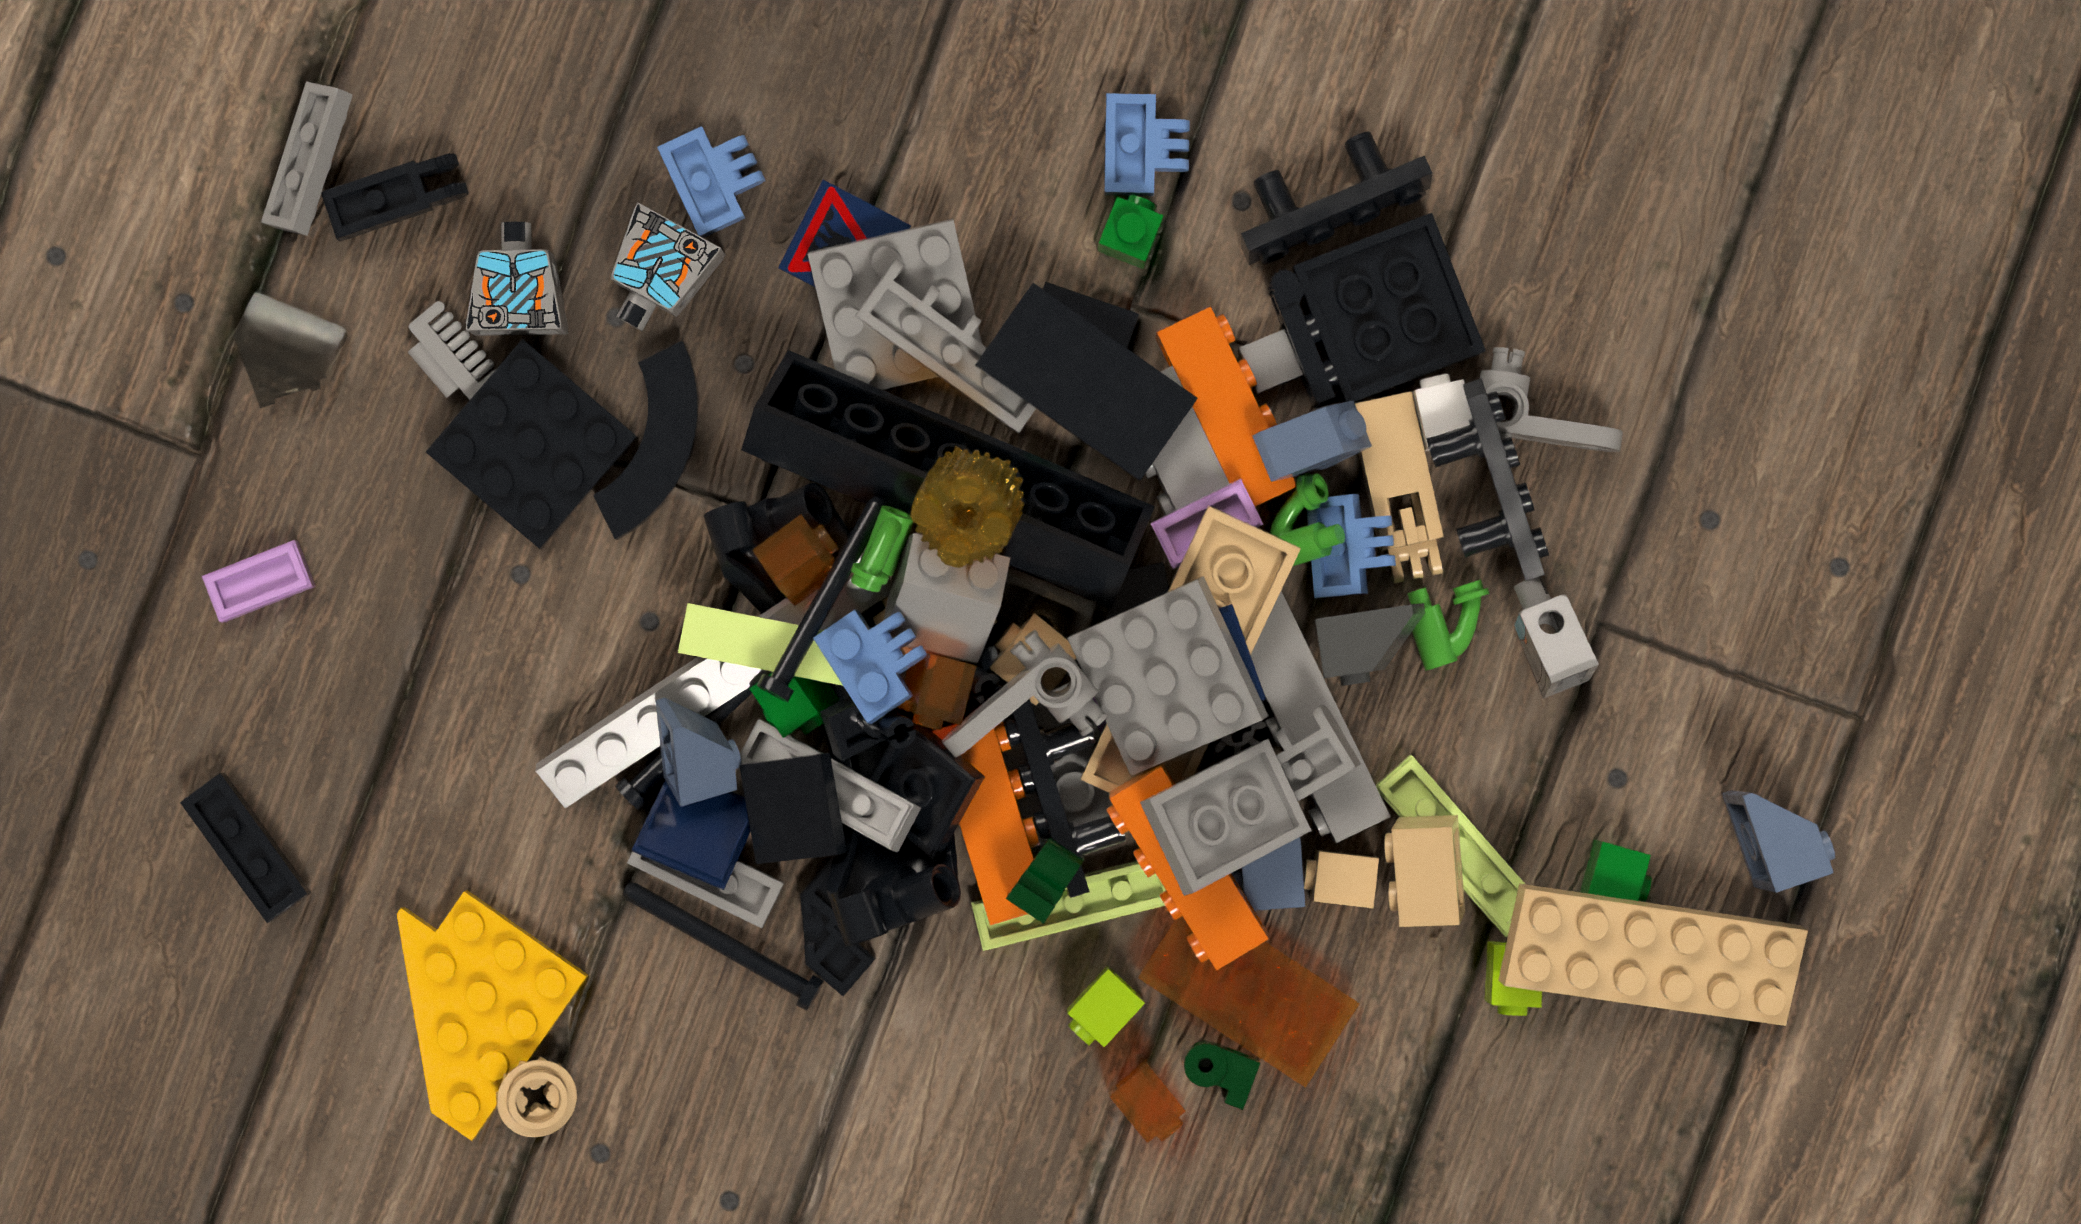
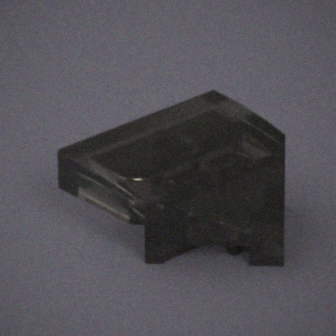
[234,292,348,408]

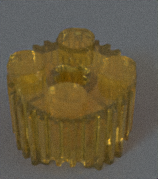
[911,447,1024,568]

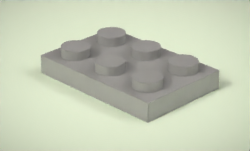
[1140,739,1312,896]

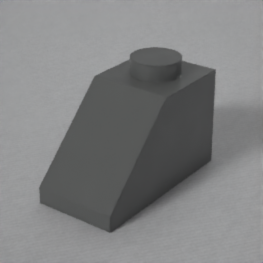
[1315,603,1425,686]

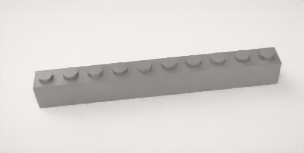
[1145,366,1391,843]

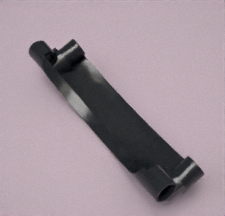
[703,482,961,947]

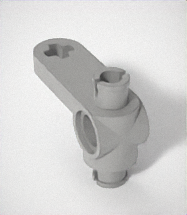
[1477,347,1623,458]
[942,630,1108,758]

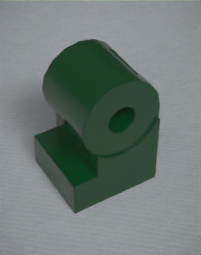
[1006,838,1084,924]
[1184,1040,1261,1110]

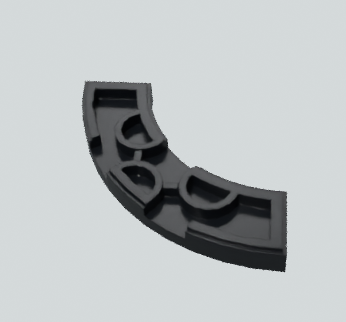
[593,341,699,540]

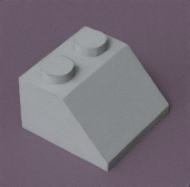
[884,533,1010,664]

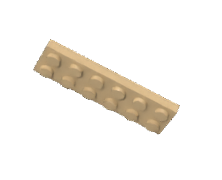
[1081,505,1301,793]
[1499,883,1808,1026]

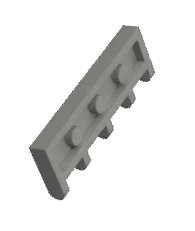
[855,259,1036,433]
[1276,704,1361,801]

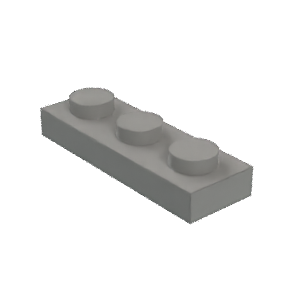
[261,82,353,236]
[627,852,785,928]

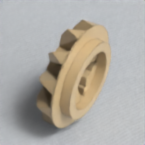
[496,1057,577,1137]

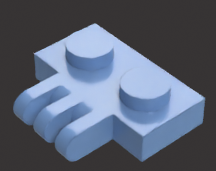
[1104,93,1190,196]
[657,126,765,238]
[1307,494,1396,598]
[813,610,927,724]

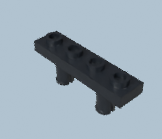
[1241,131,1432,265]
[1426,378,1549,581]
[820,628,1004,761]
[1004,699,1126,898]

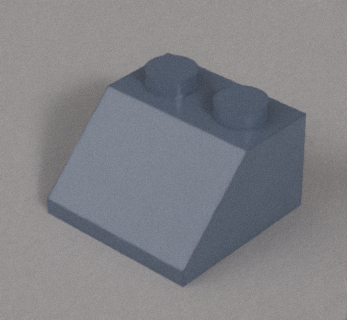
[1722,790,1835,893]

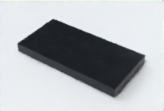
[975,283,1198,481]

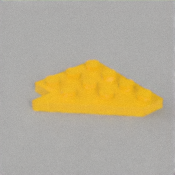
[397,890,589,1141]

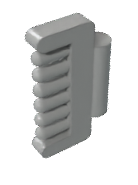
[408,301,496,400]

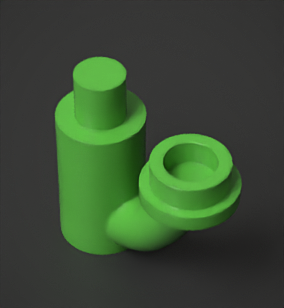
[1270,473,1345,567]
[851,506,915,592]
[1407,579,1490,671]

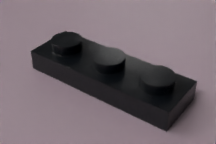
[180,773,312,923]

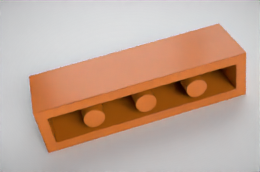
[1155,306,1299,508]
[932,721,1041,925]
[1106,763,1269,971]

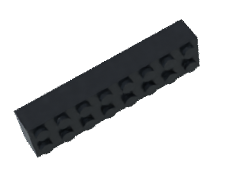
[741,350,1155,608]

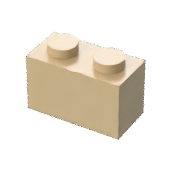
[1384,815,1466,927]

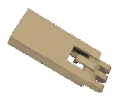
[1355,391,1444,584]

